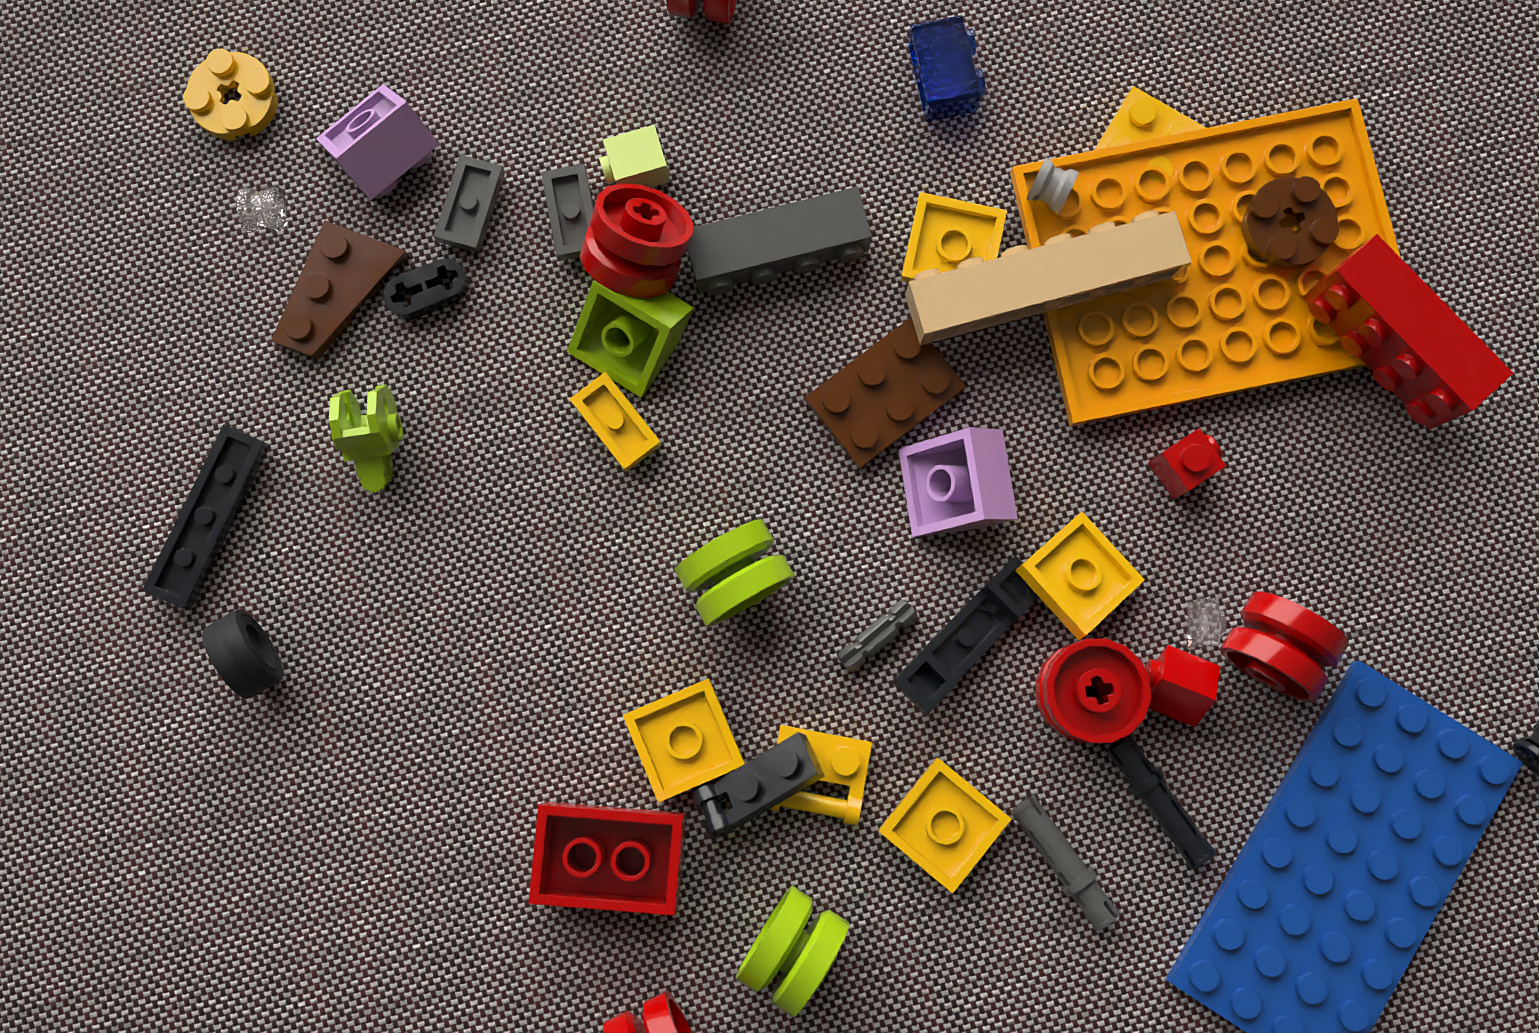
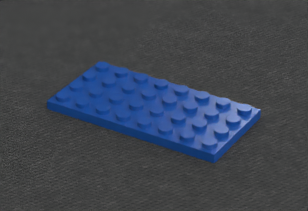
[1165,660,1523,1033]

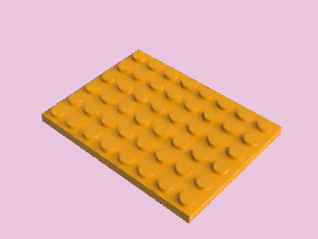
[1010,98,1401,427]

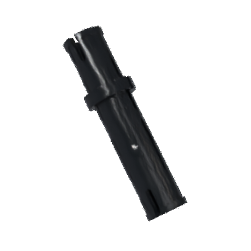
[1106,734,1216,869]

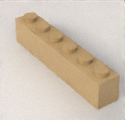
[905,210,1192,345]

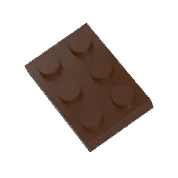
[804,317,966,470]

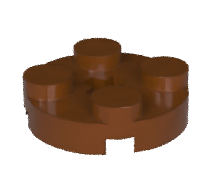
[1241,176,1339,269]

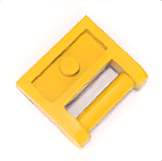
[771,725,872,826]

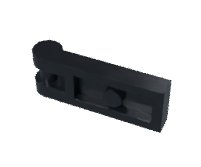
[691,732,825,839]

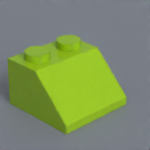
[567,280,694,398]

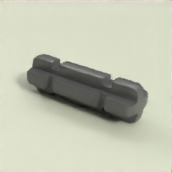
[837,599,918,672]

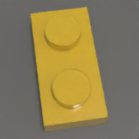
[570,372,662,472]

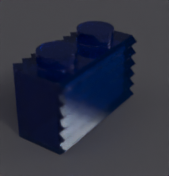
[907,15,986,122]

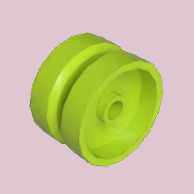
[674,519,795,628]
[735,885,849,1017]

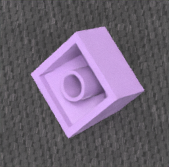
[316,84,439,200]
[898,427,1018,537]

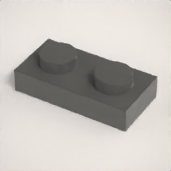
[434,155,505,254]
[541,164,594,261]

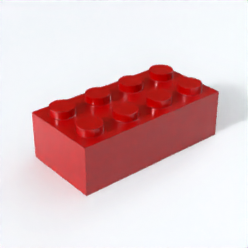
[1302,234,1513,430]

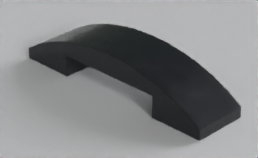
[892,555,1039,716]

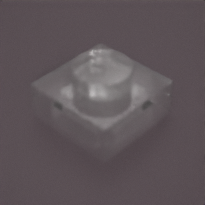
[1187,598,1226,648]

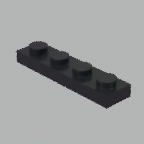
[142,424,270,610]

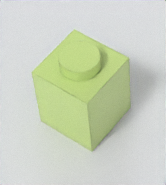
[599,125,670,188]

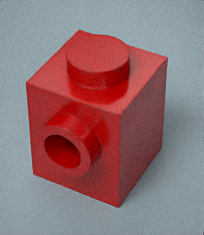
[1148,428,1226,500]
[1144,645,1220,727]

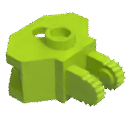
[329,384,403,493]

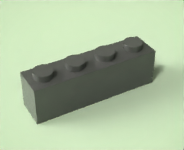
[687,186,872,295]

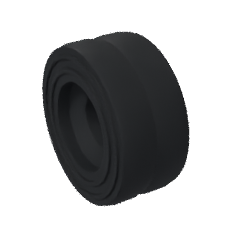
[202,609,284,699]

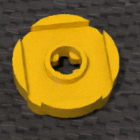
[183,49,278,141]

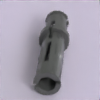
[1010,794,1121,931]

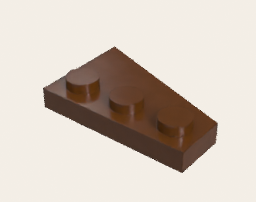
[271,220,410,360]

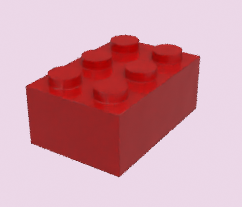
[528,802,686,916]

